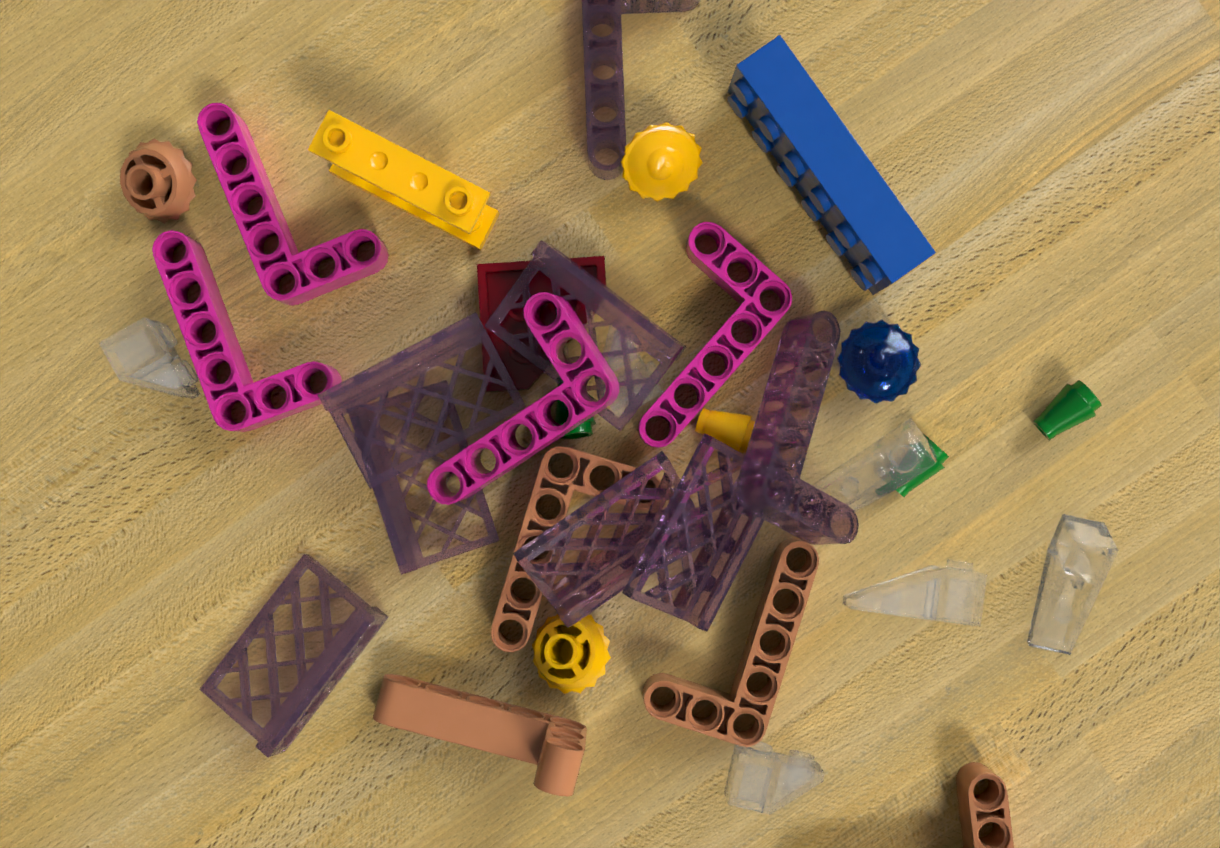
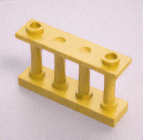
[308,110,500,251]

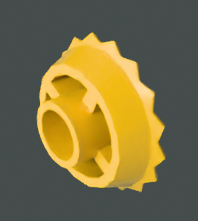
[620,122,703,202]
[532,609,611,694]

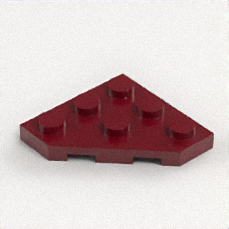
[477,256,607,393]

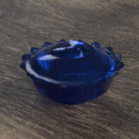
[837,319,921,404]

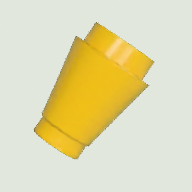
[695,408,761,456]

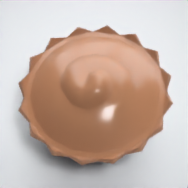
[120,138,197,224]

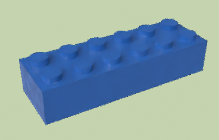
[727,35,936,295]

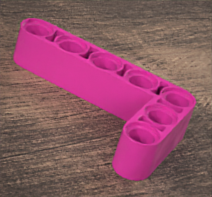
[197,102,389,306]
[638,222,792,448]
[152,230,342,432]
[427,292,619,505]

